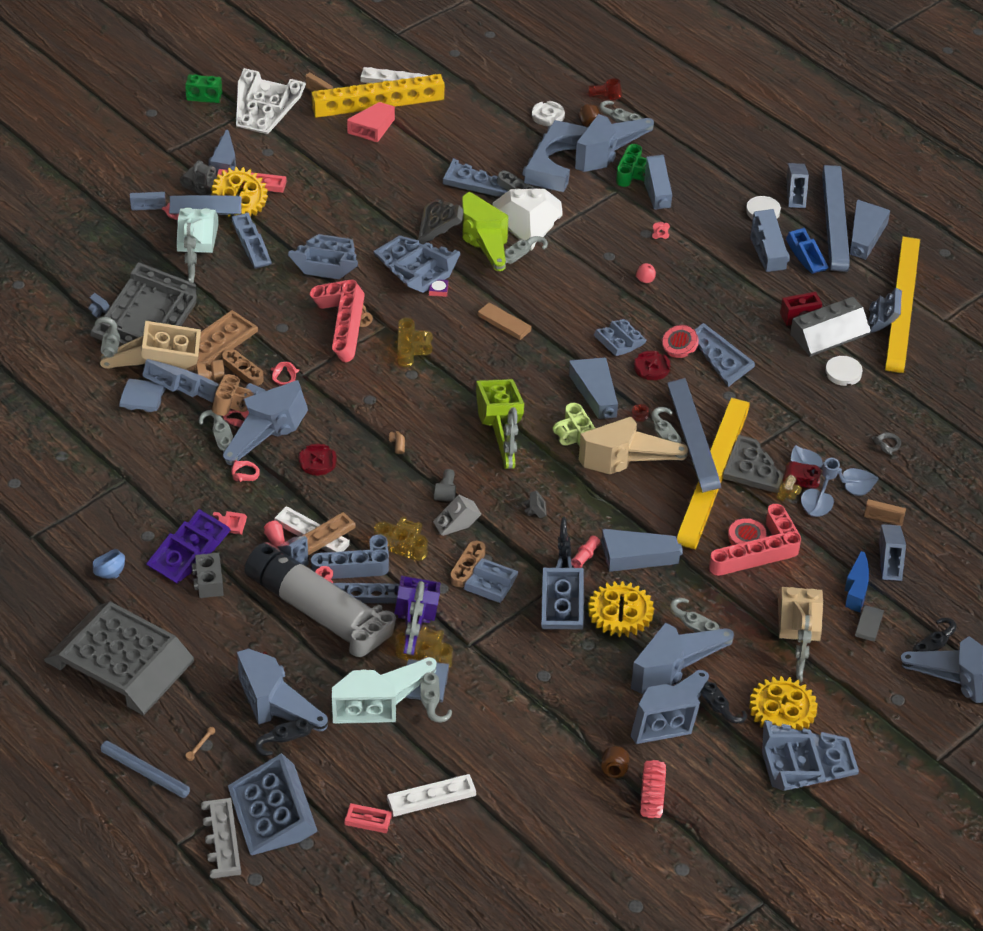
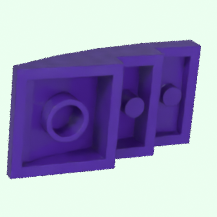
[146,509,231,584]

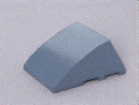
[288,234,358,279]

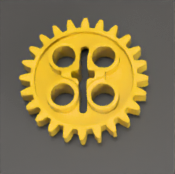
[211,167,268,217]
[588,581,654,637]
[749,676,818,731]

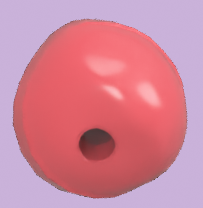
[636,263,656,283]

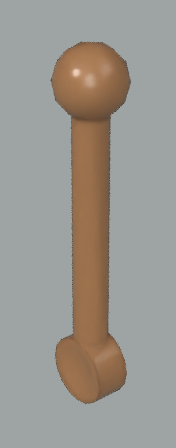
[186,727,215,761]

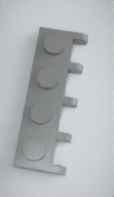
[201,798,241,878]

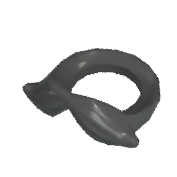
[872,432,901,455]

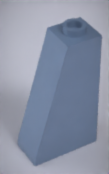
[850,200,890,260]
[569,358,618,419]
[601,529,683,572]

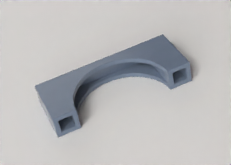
[523,120,588,192]

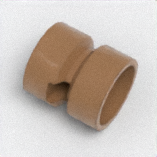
[197,360,224,384]

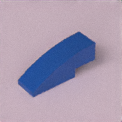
[786,228,829,274]
[845,551,869,612]

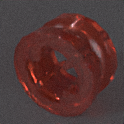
[632,404,649,422]

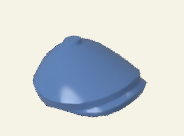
[93,549,125,579]

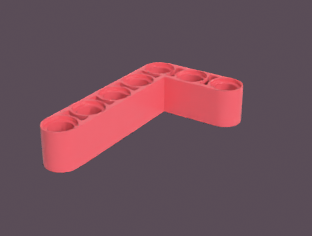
[310,280,364,362]
[709,504,801,576]

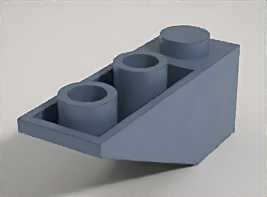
[208,130,236,175]

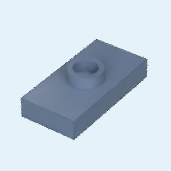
[130,192,166,210]

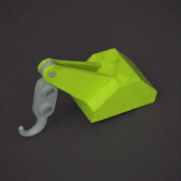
[462,192,548,271]
[476,379,524,469]

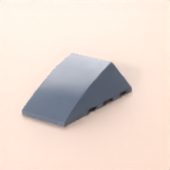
[374,236,460,293]
[762,720,859,791]

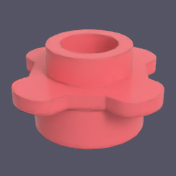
[652,222,670,239]

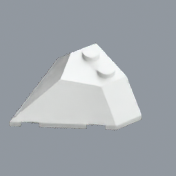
[492,189,562,251]

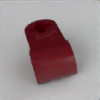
[783,461,821,489]

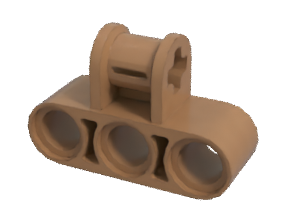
[212,374,254,416]

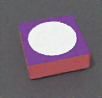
[429,280,449,297]

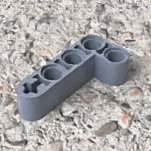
[311,535,389,579]

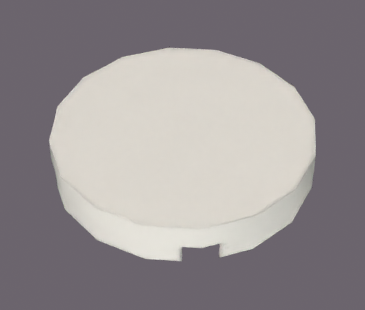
[532,101,565,126]
[746,196,781,220]
[825,356,863,386]

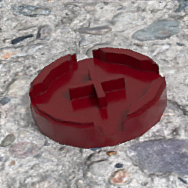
[634,351,671,380]
[298,443,337,476]

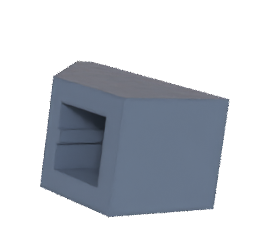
[278,536,308,566]

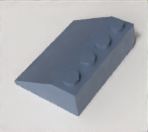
[228,753,318,855]

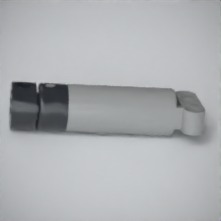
[245,542,396,657]

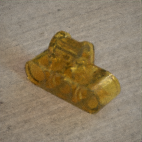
[398,318,433,368]
[374,517,428,561]
[395,625,453,668]

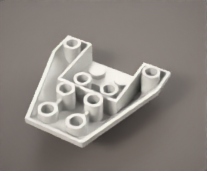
[236,68,306,134]

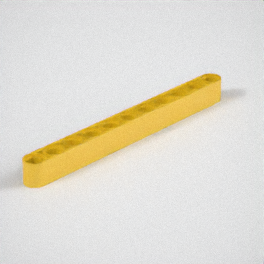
[885,236,920,373]
[677,398,750,549]

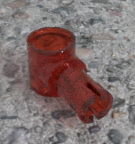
[589,78,622,100]

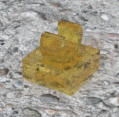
[776,474,802,501]

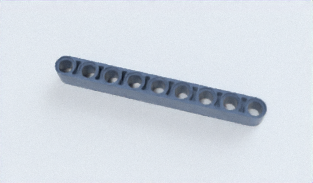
[822,165,849,272]
[667,378,721,493]

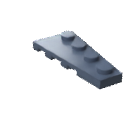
[443,158,508,197]
[695,323,755,387]

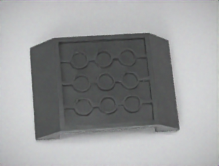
[44,602,194,715]

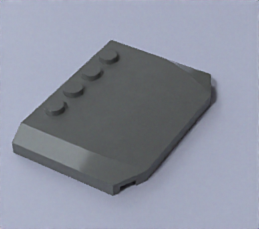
[91,262,196,347]

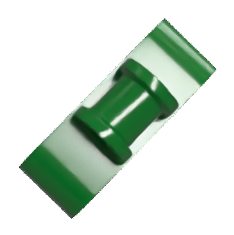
[616,144,646,187]

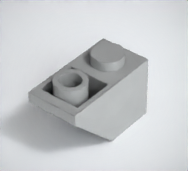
[433,495,481,536]

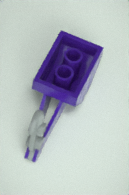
[394,576,440,655]

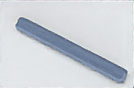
[100,741,190,798]

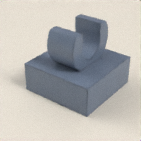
[88,293,110,318]

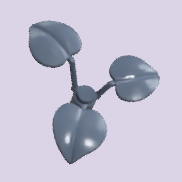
[791,445,879,517]

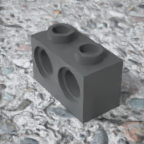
[192,553,224,598]

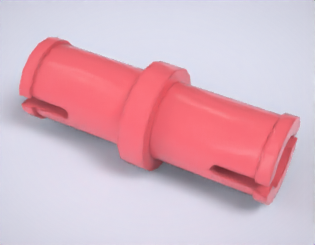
[571,535,601,568]

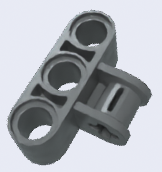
[180,160,217,195]

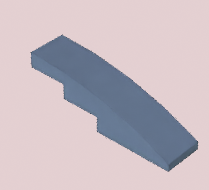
[169,195,242,215]
[232,213,272,268]
[143,359,220,403]

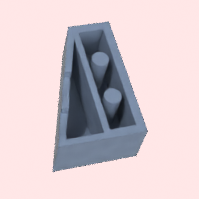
[750,209,790,272]

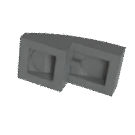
[855,605,884,642]

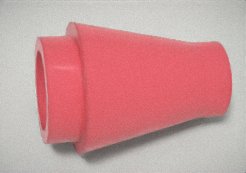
[264,521,285,548]

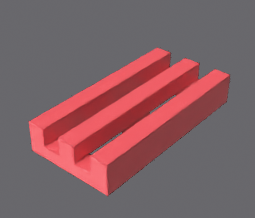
[345,803,392,833]

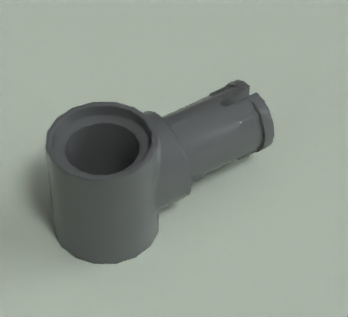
[434,469,456,502]

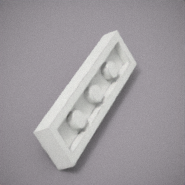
[361,67,428,83]
[274,506,349,552]
[387,774,476,817]

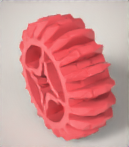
[640,760,666,819]

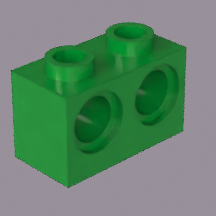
[186,75,222,103]

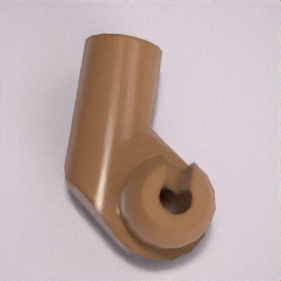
[389,431,405,454]

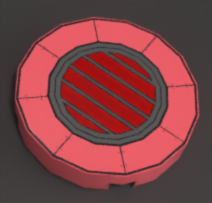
[662,325,699,358]
[728,518,767,545]

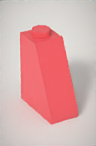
[347,102,395,142]

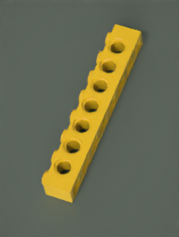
[312,74,445,118]

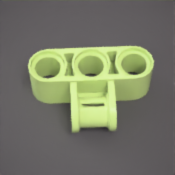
[553,403,596,447]

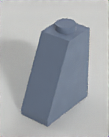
[644,155,672,209]
[786,163,809,208]
[879,525,906,581]

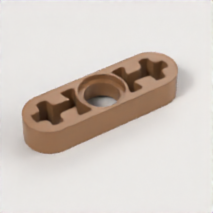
[222,349,264,386]
[450,541,486,587]

